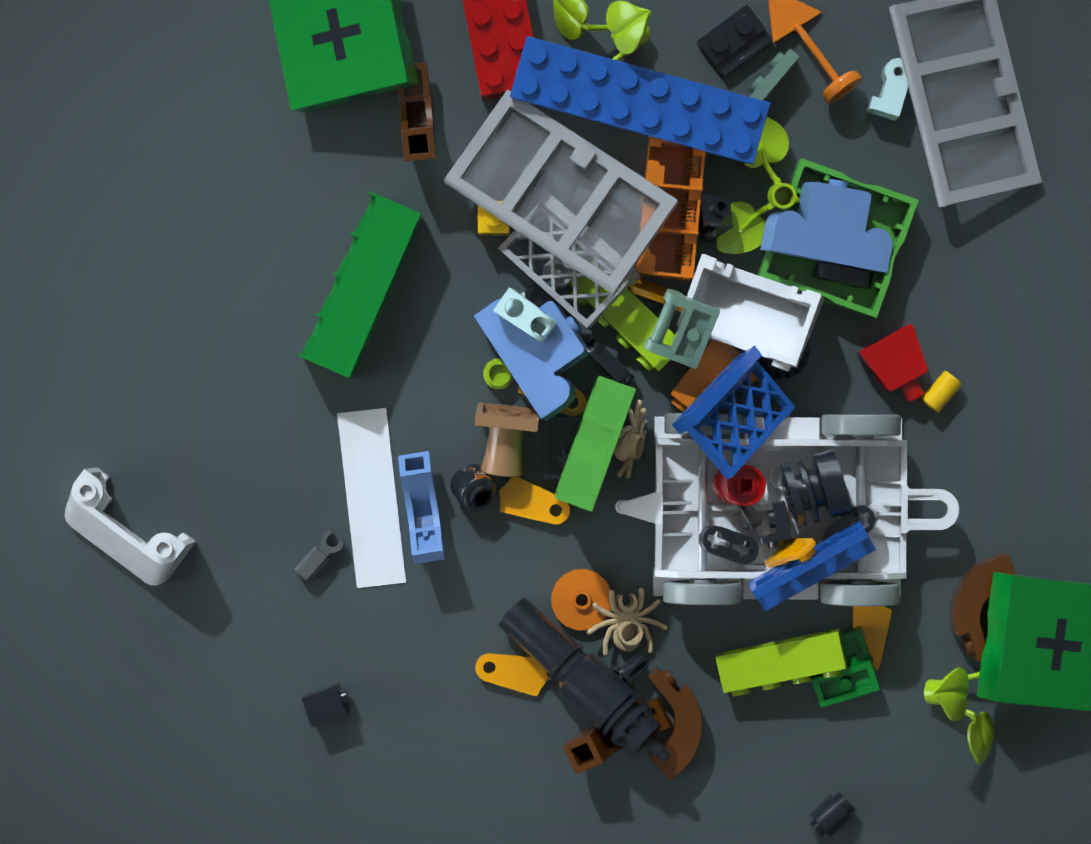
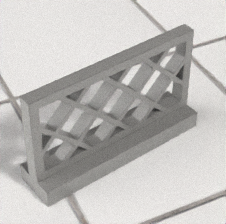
[498,191,641,330]

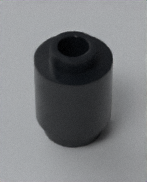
[809,791,856,837]

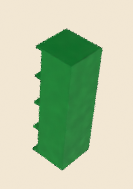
[297,191,424,379]

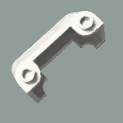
[677,254,824,372]
[65,468,196,585]

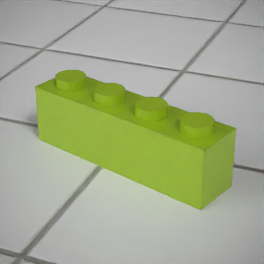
[570,260,675,372]
[715,628,848,696]

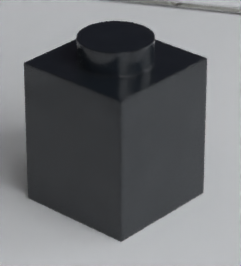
[301,683,352,728]

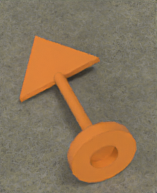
[768,0,863,105]

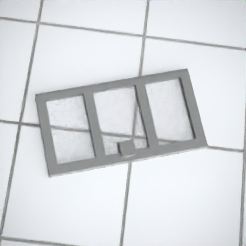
[889,0,1042,208]
[444,89,679,295]

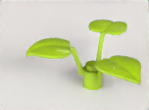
[553,0,651,61]
[717,117,800,254]
[924,668,995,766]

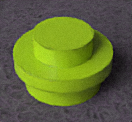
[483,358,514,389]

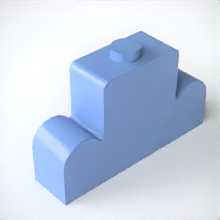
[760,179,892,273]
[474,298,589,421]

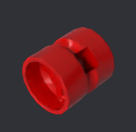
[712,464,766,506]

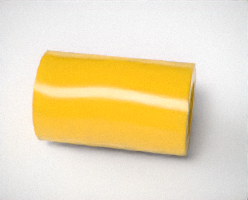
[921,370,962,413]

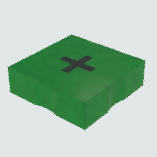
[268,0,419,113]
[977,572,1091,711]

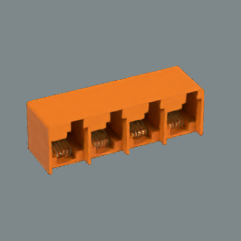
[635,137,706,282]

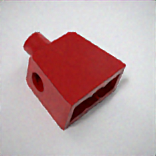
[856,323,928,402]

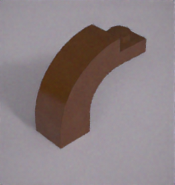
[398,62,436,162]
[950,552,1016,662]
[647,666,702,781]
[563,697,672,774]

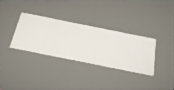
[337,408,406,588]

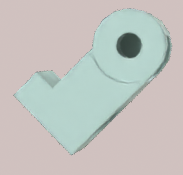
[866,58,908,121]
[493,287,557,343]

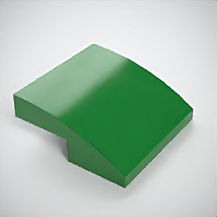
[811,626,880,708]

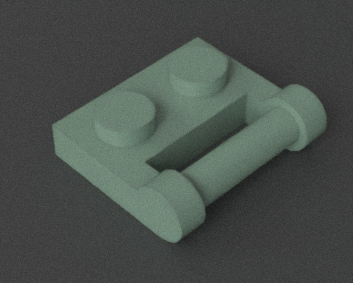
[644,289,720,369]

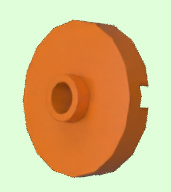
[551,569,611,630]

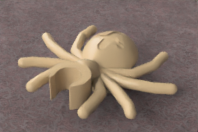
[614,400,647,479]
[587,588,668,656]

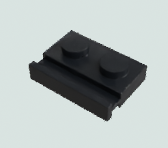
[697,4,772,78]

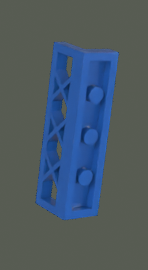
[749,520,876,612]

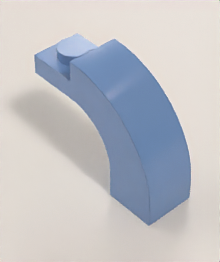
[398,451,445,564]

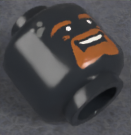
[450,464,496,510]

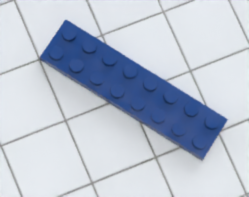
[510,36,771,165]

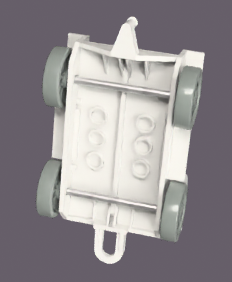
[615,413,959,606]

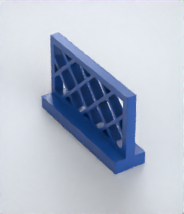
[672,345,795,480]

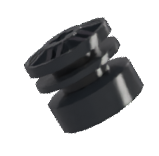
[780,449,852,528]

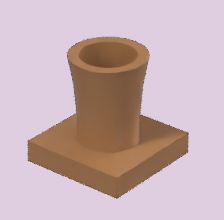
[474,402,539,477]

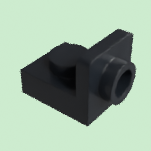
[699,194,733,242]
[759,500,792,549]

